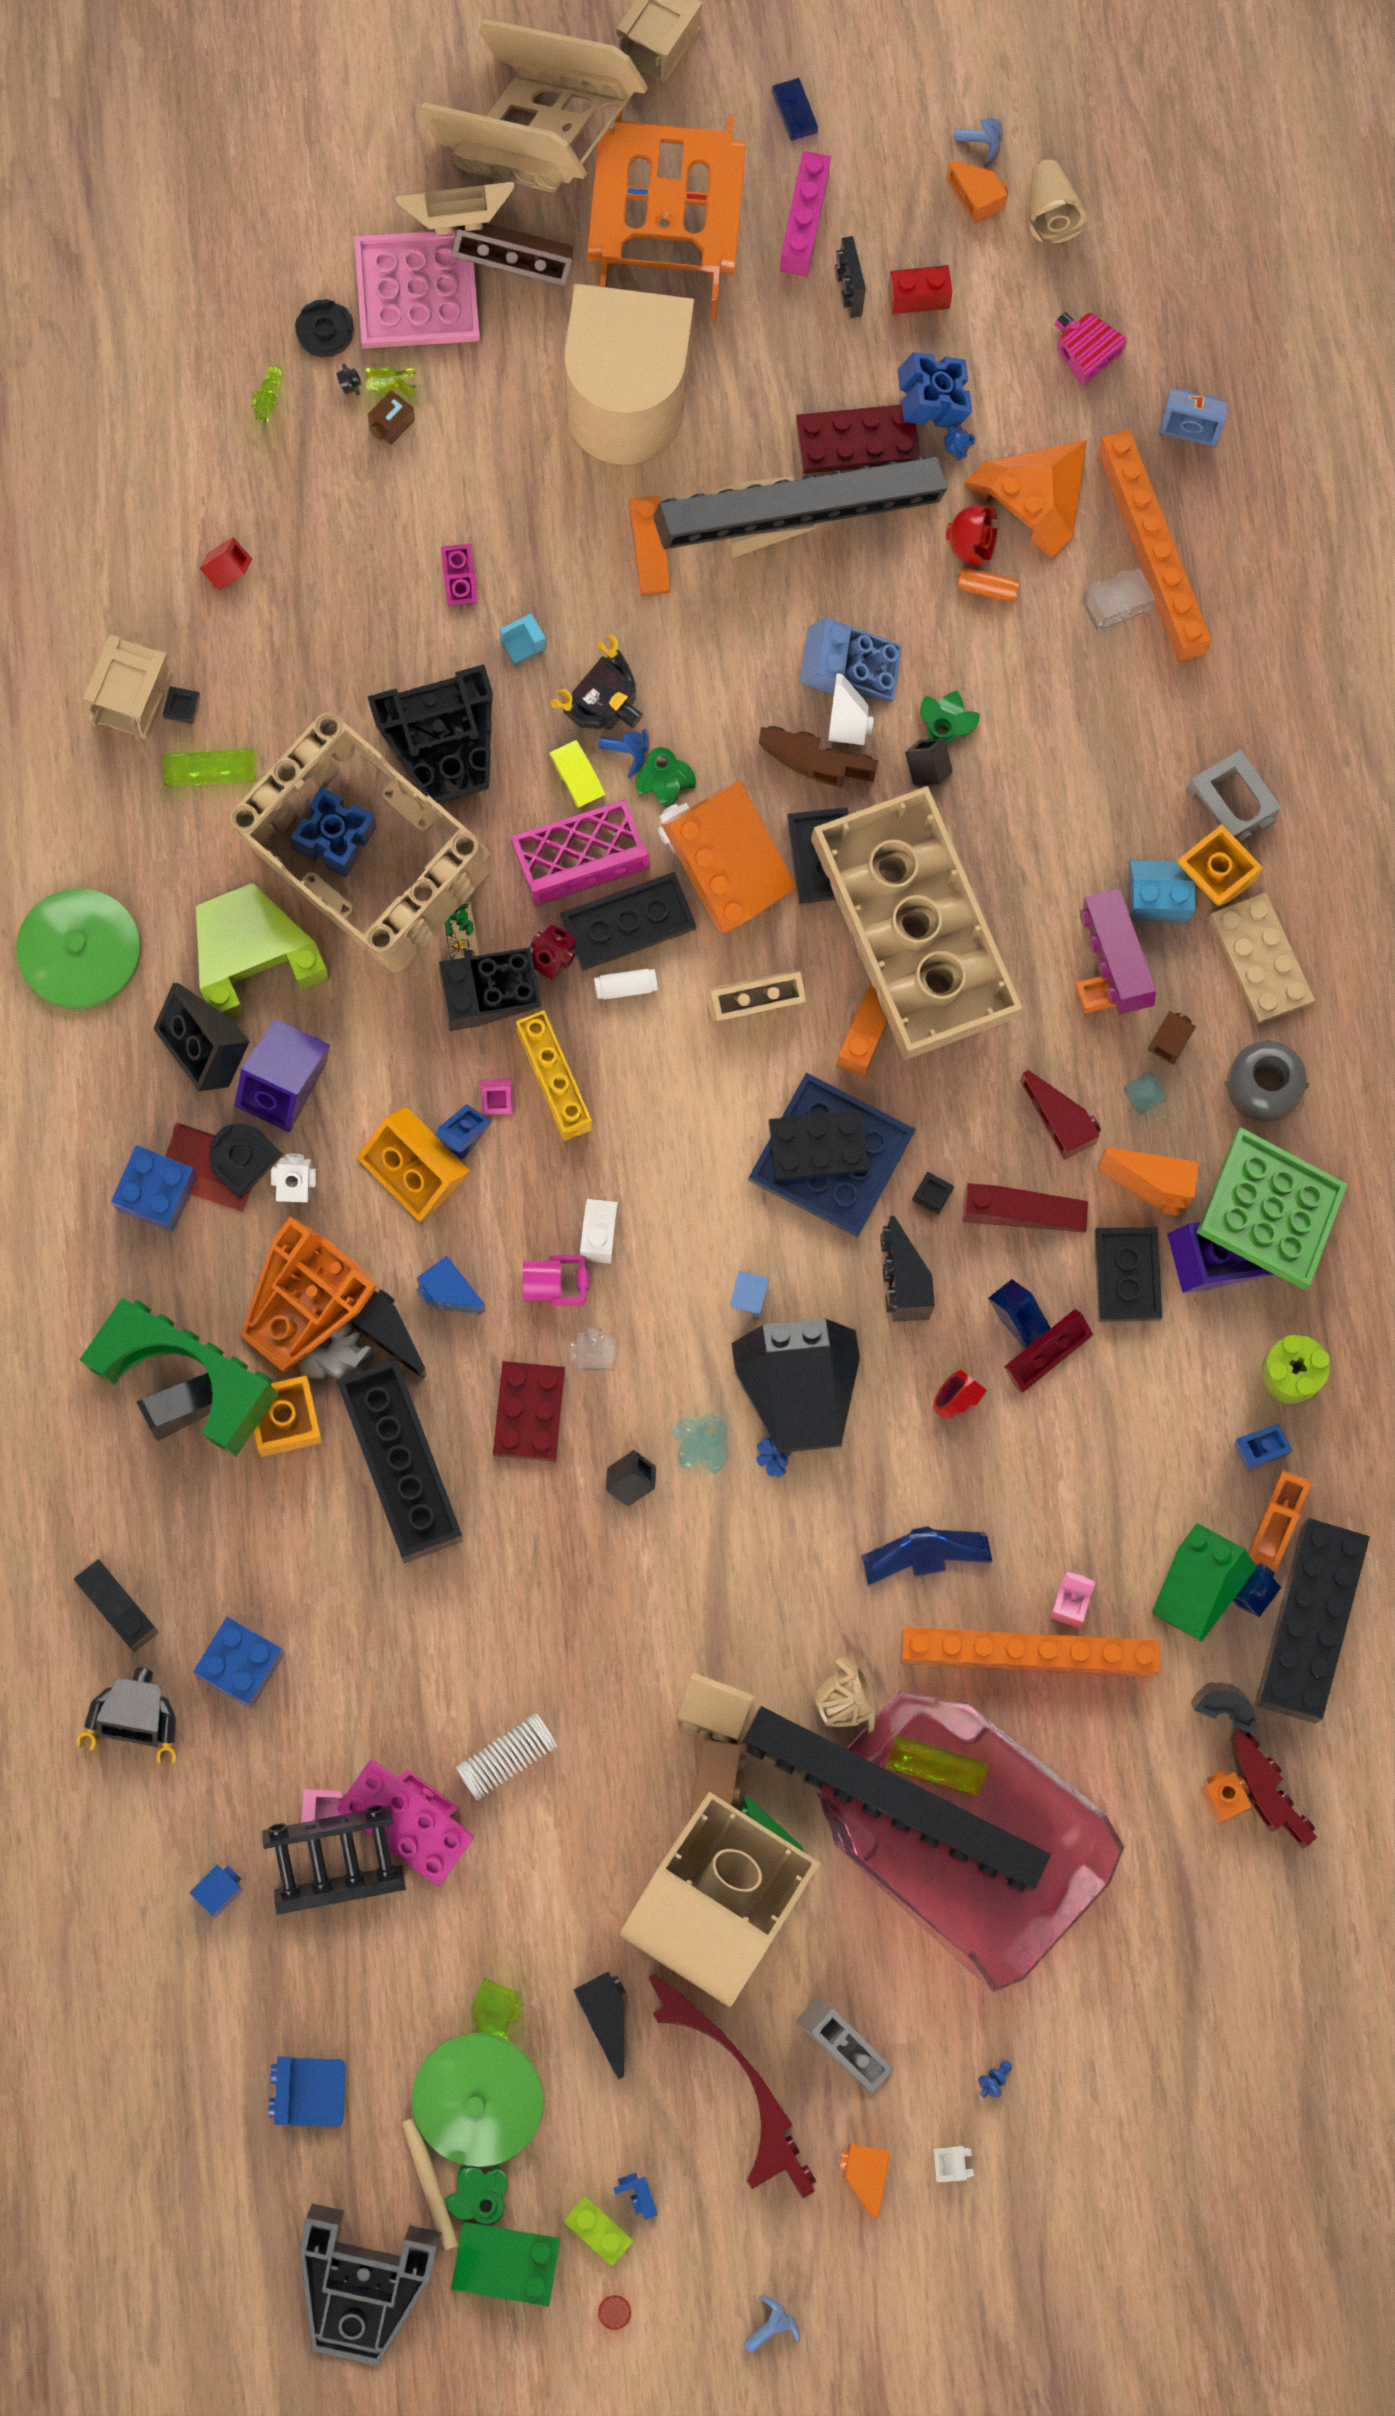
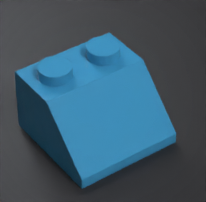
[1129,860,1195,922]

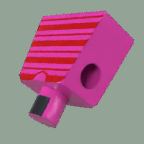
[1054,312,1127,387]

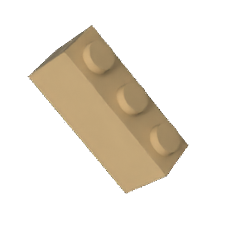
[705,970,807,1021]

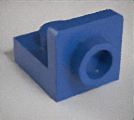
[613,2173,658,2220]

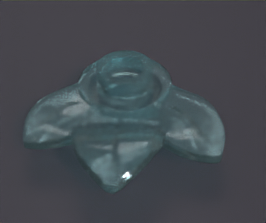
[671,1414,728,1474]

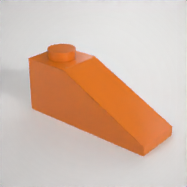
[629,495,670,596]
[836,983,888,1078]

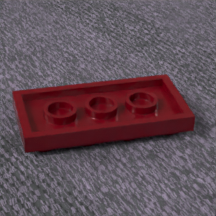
[796,404,921,474]

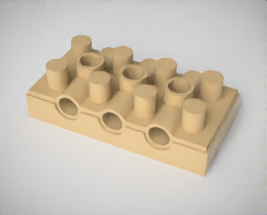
[811,786,1023,1061]

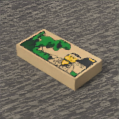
[443,902,479,960]

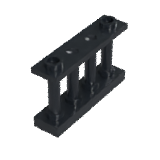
[262,1805,406,1915]

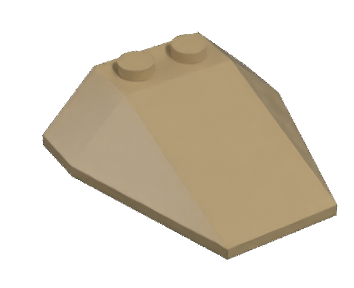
[395,182,515,235]

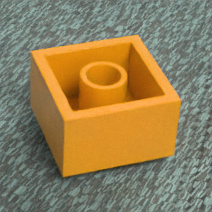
[254,1375,323,1457]

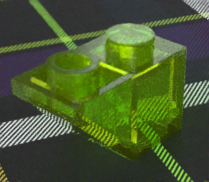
[471,1978,524,2040]

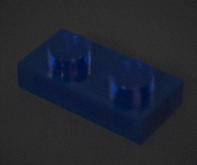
[771,78,818,141]

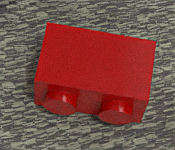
[888,265,953,314]

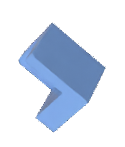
[730,1271,769,1320]

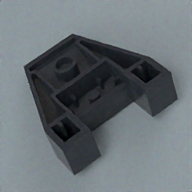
[300,2204,442,2366]

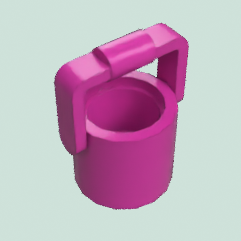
[523,1255,589,1306]

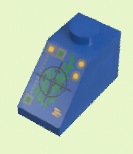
[416,1256,486,1315]

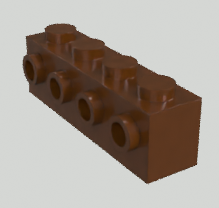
[451,223,573,286]

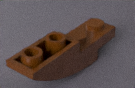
[759,726,878,788]

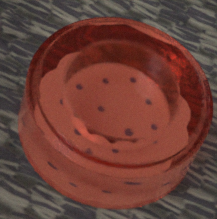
[598,2295,631,2330]

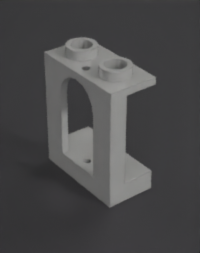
[1186,749,1281,844]

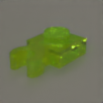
[251,365,283,423]

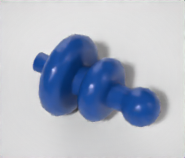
[978,2061,1012,2098]

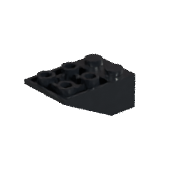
[439,947,541,1031]
[880,1216,935,1322]

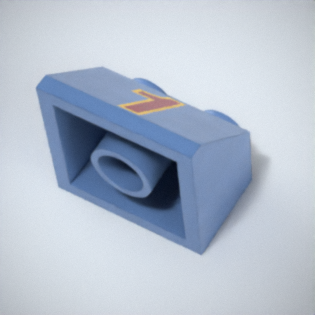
[1159,389,1228,447]

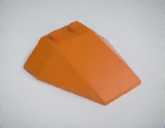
[240,1216,377,1372]

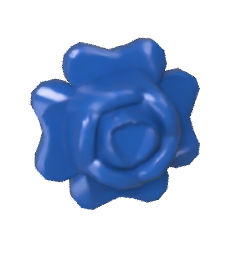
[944,424,975,460]

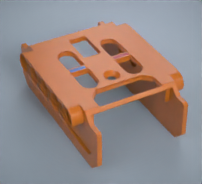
[587,107,746,321]

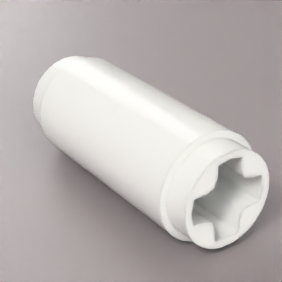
[594,968,658,1000]

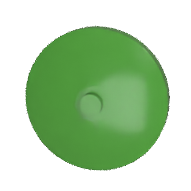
[16,889,141,1009]
[412,2033,545,2167]

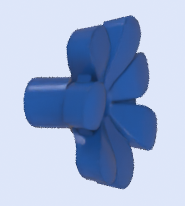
[756,1437,792,1477]

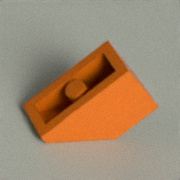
[946,160,1009,223]
[839,2144,890,2218]

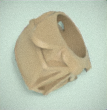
[813,1657,876,1734]

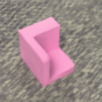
[301,1789,345,1822]

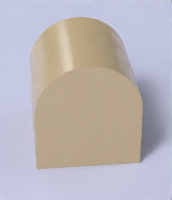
[564,284,694,465]
[619,1792,820,2007]

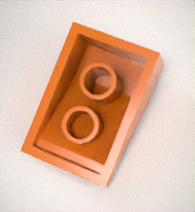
[1098,1147,1199,1215]

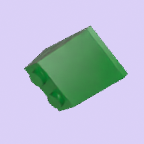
[1152,1523,1257,1642]
[451,2222,561,2307]

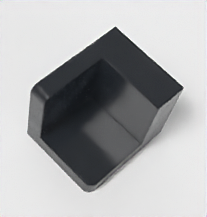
[905,739,953,785]
[606,1450,656,1506]

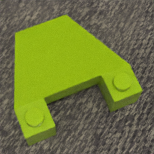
[196,883,329,1020]

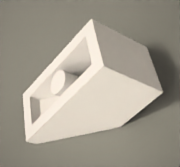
[828,673,874,745]
[580,1199,618,1264]

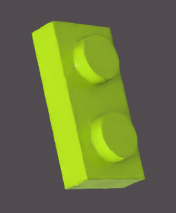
[563,2196,634,2267]

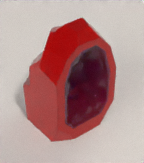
[933,1370,987,1419]

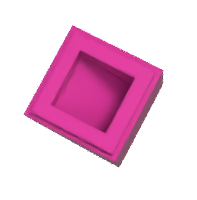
[480,1078,513,1115]

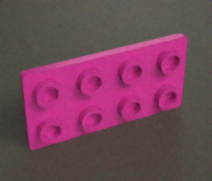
[337,1759,474,1886]

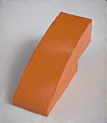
[1248,1469,1312,1573]

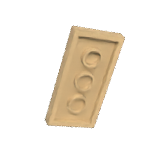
[1209,892,1315,1025]

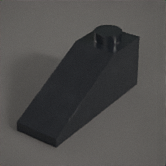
[348,1289,427,1379]
[74,1559,159,1652]
[573,1971,626,2080]

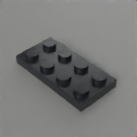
[560,872,697,971]

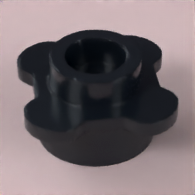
[336,363,362,396]

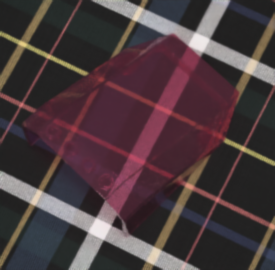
[815,1690,1125,1992]

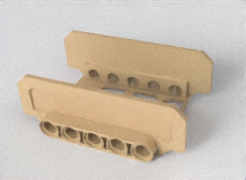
[418,19,648,192]

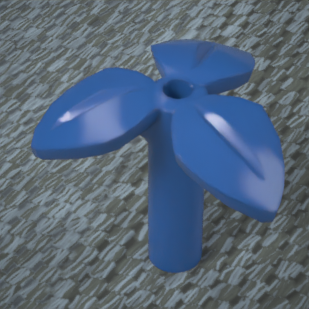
[598,729,649,778]

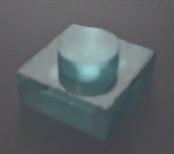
[1124,1072,1167,1115]

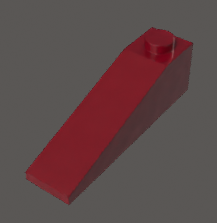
[962,1183,1088,1233]

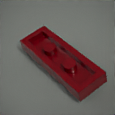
[1004,1309,1094,1393]

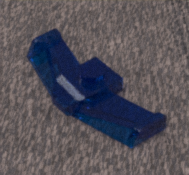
[861,1526,992,1587]

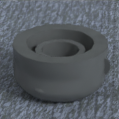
[1224,1040,1309,1122]

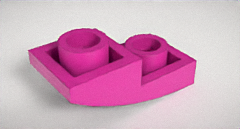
[441,544,477,606]

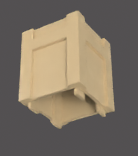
[617,0,702,86]
[83,634,173,741]

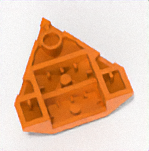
[964,440,1087,559]

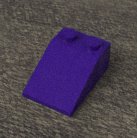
[1167,1222,1274,1293]

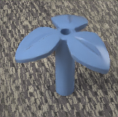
[954,118,1003,166]
[744,2296,800,2354]

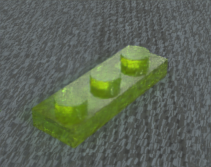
[162,749,256,786]
[886,1735,989,1796]

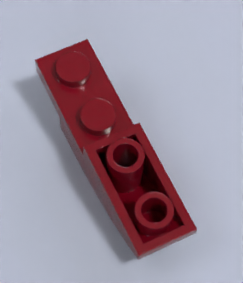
[1231,1730,1318,1849]

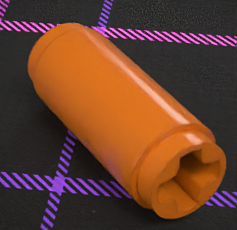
[957,568,1020,602]

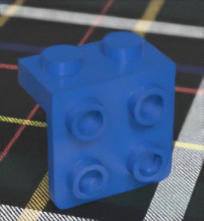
[269,2056,346,2127]

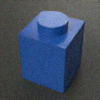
[190,1864,243,1918]

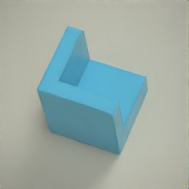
[499,613,546,664]

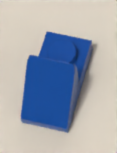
[435,1104,492,1159]
[1234,1423,1293,1473]

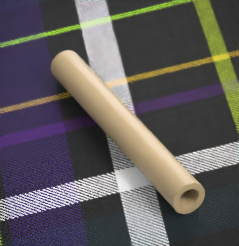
[401,2118,458,2251]

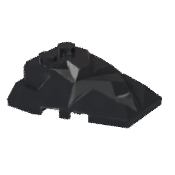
[367,664,493,803]

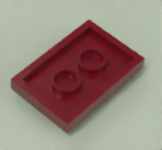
[493,1361,565,1462]

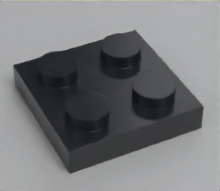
[834,236,866,318]

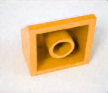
[1176,824,1263,906]

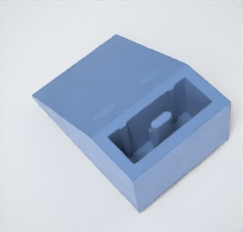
[799,618,902,702]

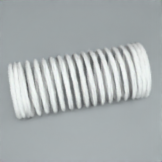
[455,1713,557,1801]

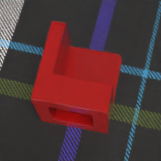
[199,537,253,590]

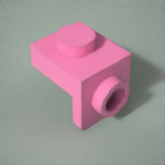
[1050,1572,1096,1629]

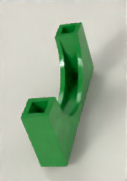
[79,1298,279,1457]

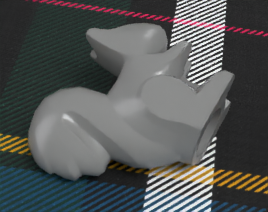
[297,1322,375,1380]

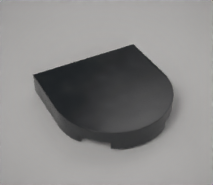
[209,1124,284,1199]

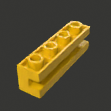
[516,1010,592,1142]

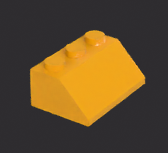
[356,1106,470,1223]

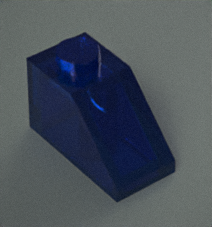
[988,1279,1051,1349]

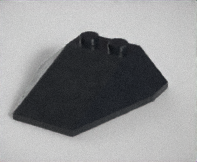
[731,1318,860,1453]

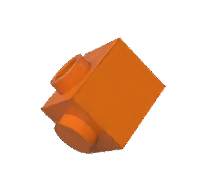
[1201,1770,1252,1824]

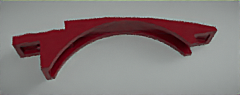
[648,1974,816,2198]

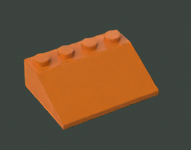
[661,780,796,933]

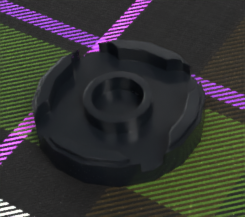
[295,299,354,357]

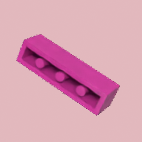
[780,151,831,277]

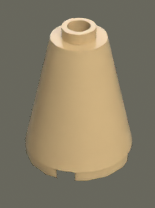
[1029,159,1088,243]

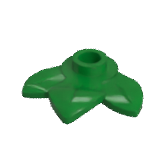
[920,691,980,744]
[635,747,696,808]
[444,2165,508,2225]

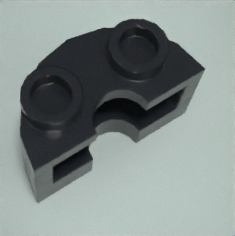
[1191,1682,1256,1735]

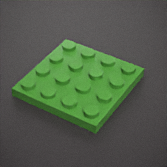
[1196,1127,1347,1290]

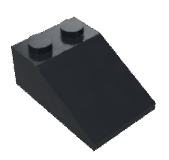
[153,983,249,1091]

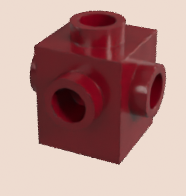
[530,924,577,980]

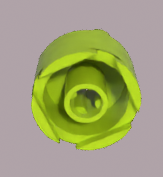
[1261,1335,1330,1404]

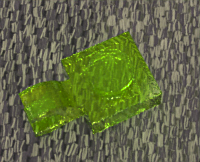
[365,368,417,394]

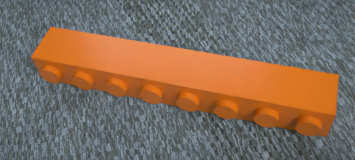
[1098,429,1212,662]
[900,1627,1160,1677]

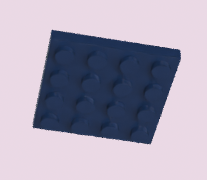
[748,1072,916,1238]

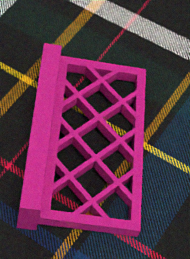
[510,800,650,906]

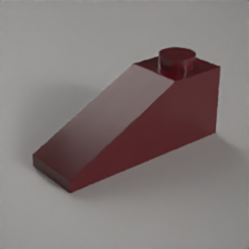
[1020,1070,1101,1160]

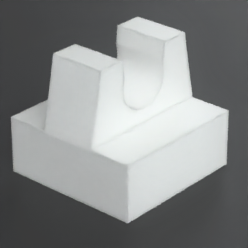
[933,2146,974,2182]

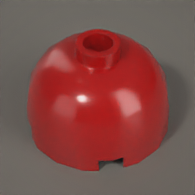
[946,505,998,567]

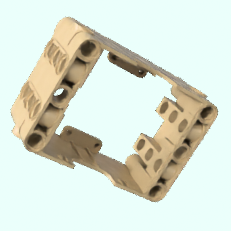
[230,713,491,972]

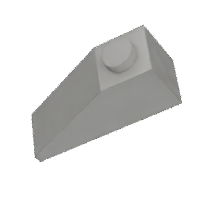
[795,1997,894,2094]

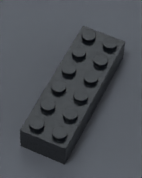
[337,1359,463,1564]
[1255,1518,1370,1724]

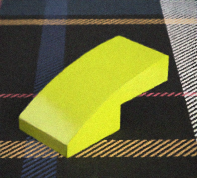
[549,740,605,808]

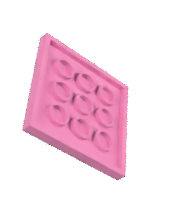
[354,230,480,349]

